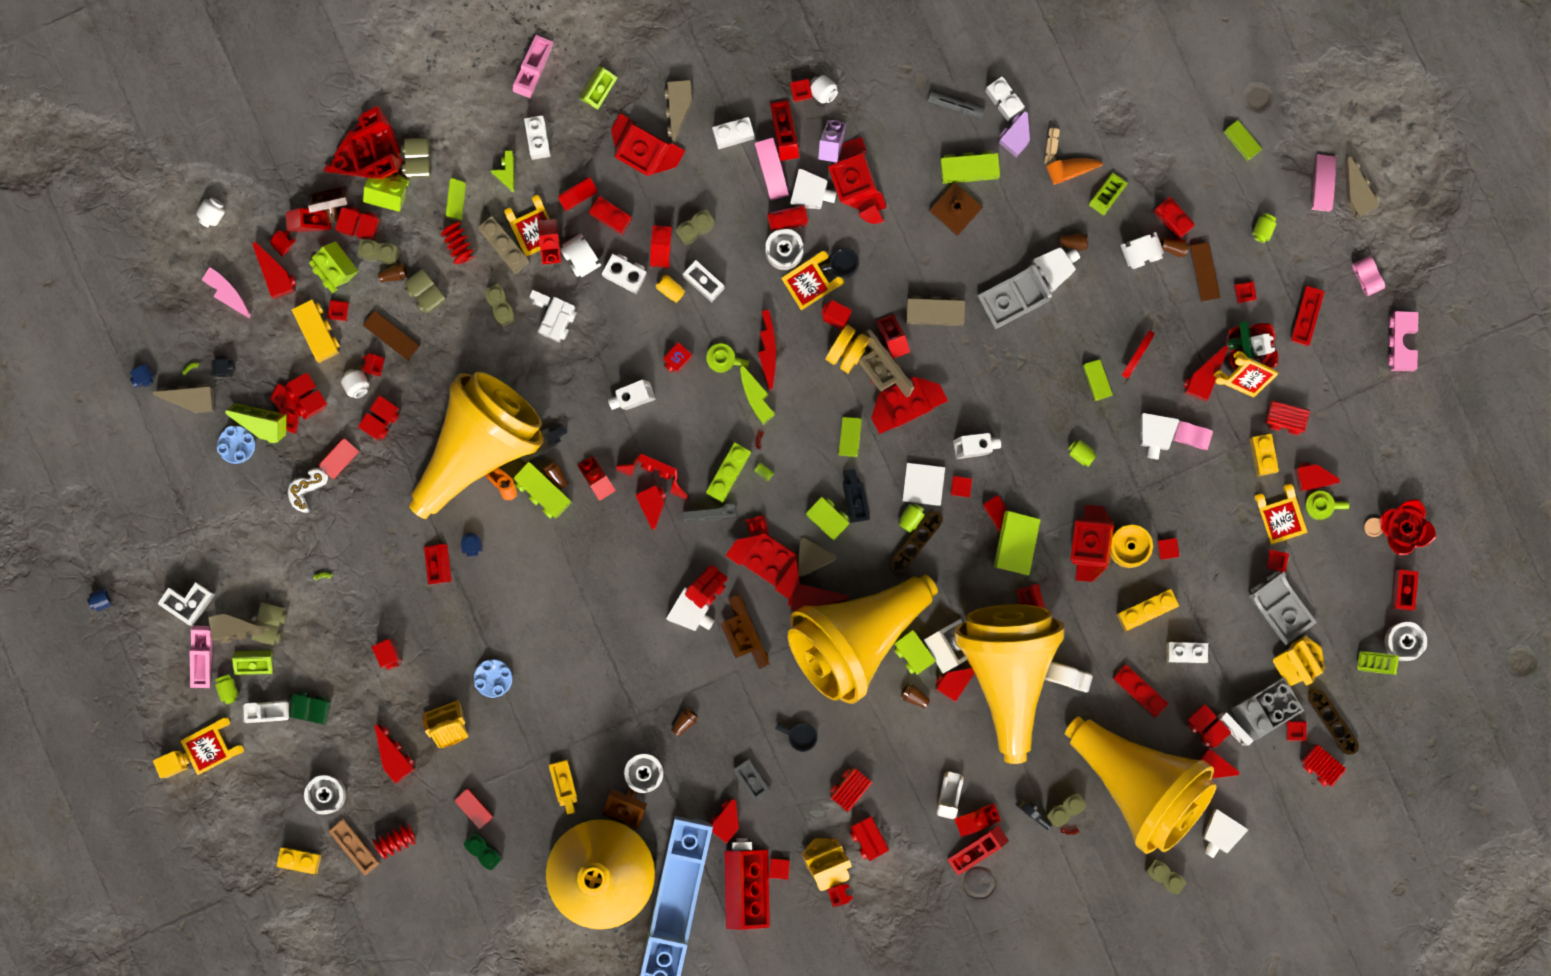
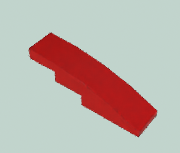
[758,309,776,391]

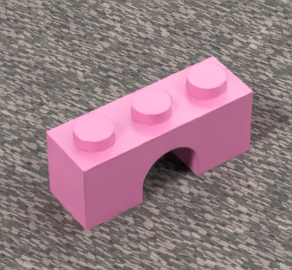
[1388,311,1418,371]

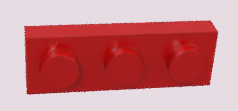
[1290,286,1325,347]
[1113,665,1169,718]

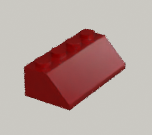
[724,850,770,930]

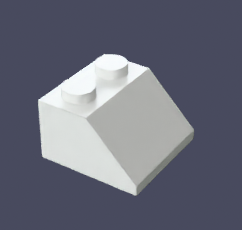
[924,619,967,673]

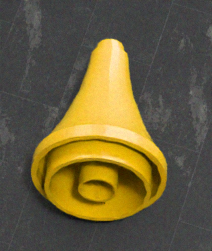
[409,372,544,519]
[787,574,938,704]
[955,604,1065,764]
[1065,716,1216,854]
[546,819,655,929]

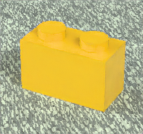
[1249,434,1279,477]
[153,751,189,778]
[276,847,322,874]

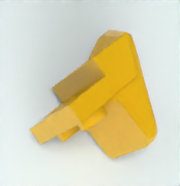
[1273,635,1326,686]
[422,700,468,748]
[801,838,852,891]

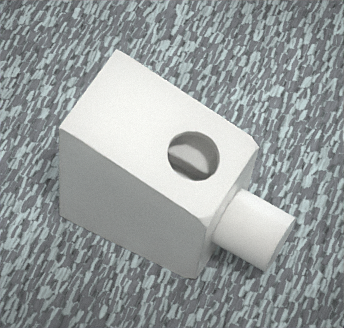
[790,169,837,209]
[1032,248,1080,291]
[608,380,656,410]
[1140,413,1179,460]
[953,433,1001,459]
[666,588,715,631]
[1202,809,1248,858]

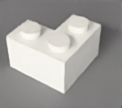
[158,583,215,626]

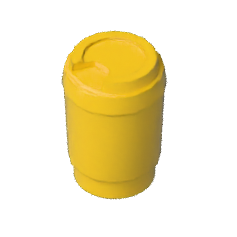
[656,275,686,303]

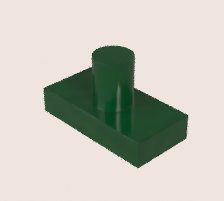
[1228,321,1254,360]

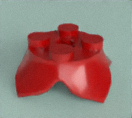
[1227,323,1279,370]
[1380,499,1436,555]

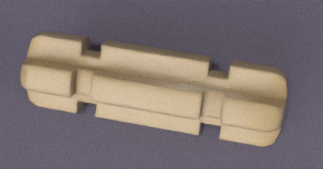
[1044,128,1060,165]

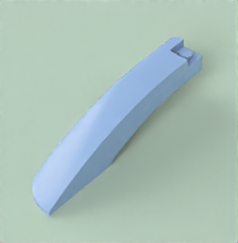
[639,816,713,976]

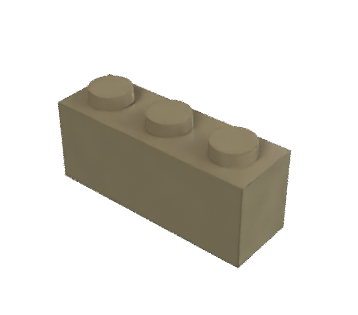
[477,216,530,275]
[906,296,965,326]

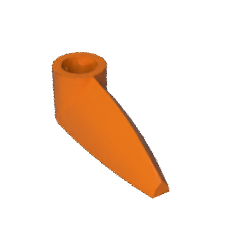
[1046,158,1103,185]
[485,468,518,501]

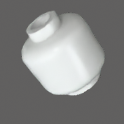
[810,75,838,103]
[196,198,225,227]
[341,369,369,398]

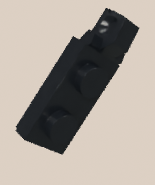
[520,425,568,464]
[843,469,870,523]

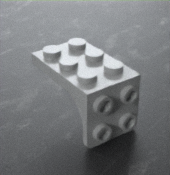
[977,263,1053,330]
[1248,571,1317,645]

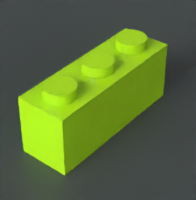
[940,151,1000,184]
[706,442,751,503]
[513,462,572,519]

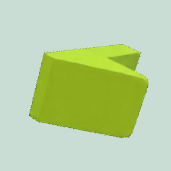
[490,151,515,192]

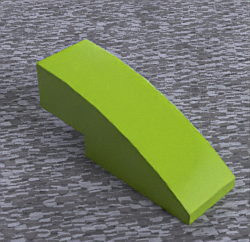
[740,366,775,425]

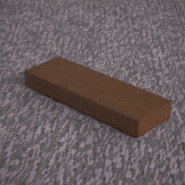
[1189,242,1220,302]
[363,311,420,361]

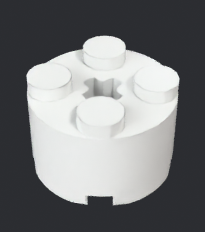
[765,229,804,270]
[1120,232,1164,269]
[560,233,601,277]
[1384,622,1427,661]
[624,754,664,793]
[304,775,346,814]

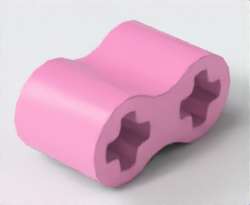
[1352,256,1385,296]
[1173,421,1213,450]

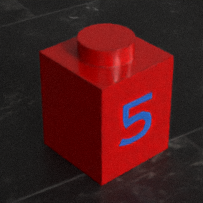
[663,342,693,374]

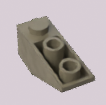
[664,80,692,142]
[1345,156,1380,219]
[153,384,215,413]
[209,614,270,643]

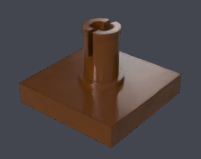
[929,182,983,237]
[308,186,348,223]
[602,787,647,829]

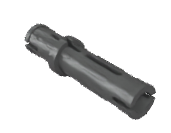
[928,91,986,120]

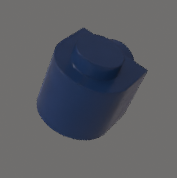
[130,363,155,388]
[461,533,483,557]
[87,588,113,612]

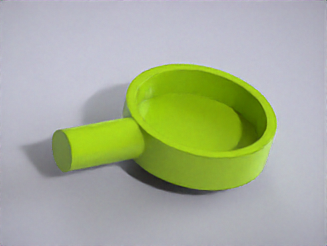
[706,343,750,373]
[1305,491,1349,520]

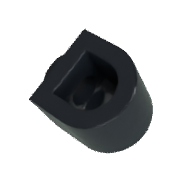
[211,356,235,377]

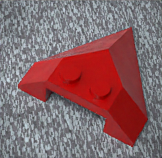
[323,106,403,179]

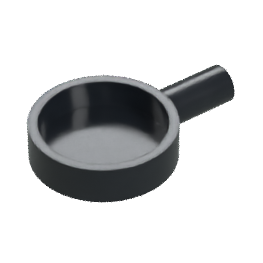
[819,248,860,278]
[775,722,818,752]
[1015,798,1052,830]

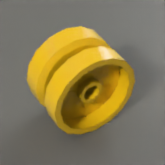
[825,324,870,374]
[1110,525,1153,568]

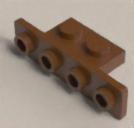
[720,594,770,669]

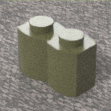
[401,138,431,179]
[676,210,715,246]
[357,239,400,265]
[404,269,447,314]
[485,284,515,327]
[251,602,288,645]
[1046,793,1087,827]
[1145,859,1187,894]

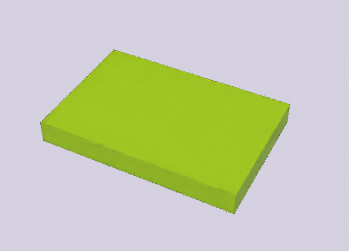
[994,511,1041,576]

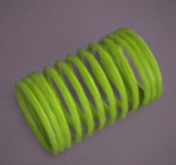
[754,463,774,481]

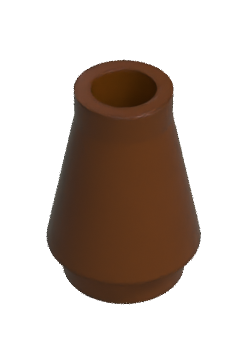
[1060,232,1088,251]
[1160,238,1189,258]
[378,262,408,283]
[542,461,569,490]
[900,684,930,709]
[671,708,698,737]

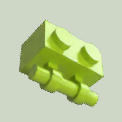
[363,174,410,212]
[309,241,359,293]

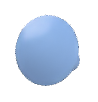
[217,426,255,464]
[474,659,512,698]

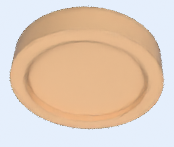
[1364,518,1382,537]

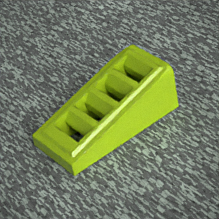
[1089,172,1128,216]
[1357,651,1399,675]

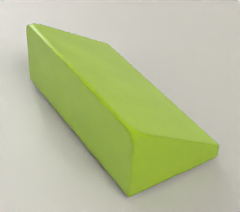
[579,66,617,110]
[1223,120,1262,161]
[446,178,466,220]
[1082,360,1113,401]
[838,417,862,457]
[232,650,273,675]

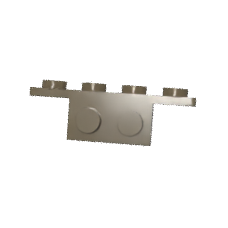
[858,329,914,397]

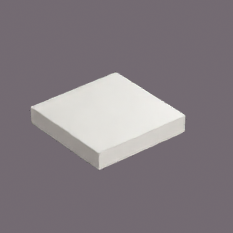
[902,463,945,506]
[1217,712,1253,746]

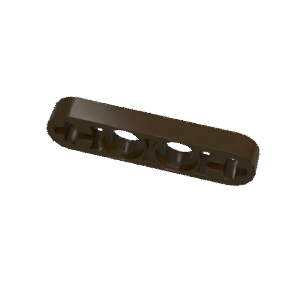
[890,511,943,574]
[1308,689,1359,755]

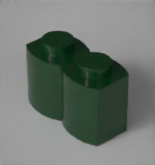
[289,691,332,725]
[464,833,503,870]

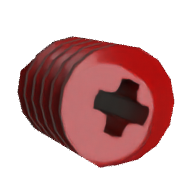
[440,221,476,265]
[372,821,416,859]

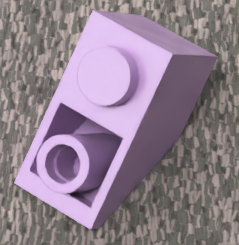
[999,112,1030,158]
[819,120,846,162]

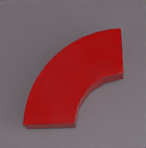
[1122,330,1155,378]
[269,383,300,434]

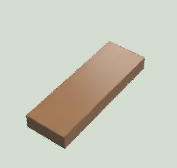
[328,819,380,876]

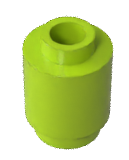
[1252,213,1276,243]
[1068,440,1097,467]
[898,503,925,533]
[215,675,239,705]

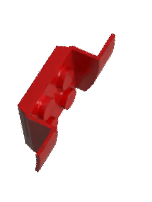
[611,113,685,176]
[828,137,887,211]
[871,377,948,435]
[616,454,687,500]
[1070,505,1114,582]
[725,533,800,599]

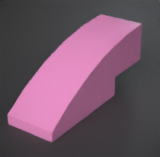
[513,35,553,98]
[755,138,789,201]
[1311,154,1336,212]
[202,267,251,318]
[190,626,213,688]

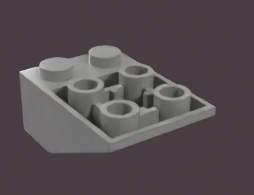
[1231,678,1304,741]

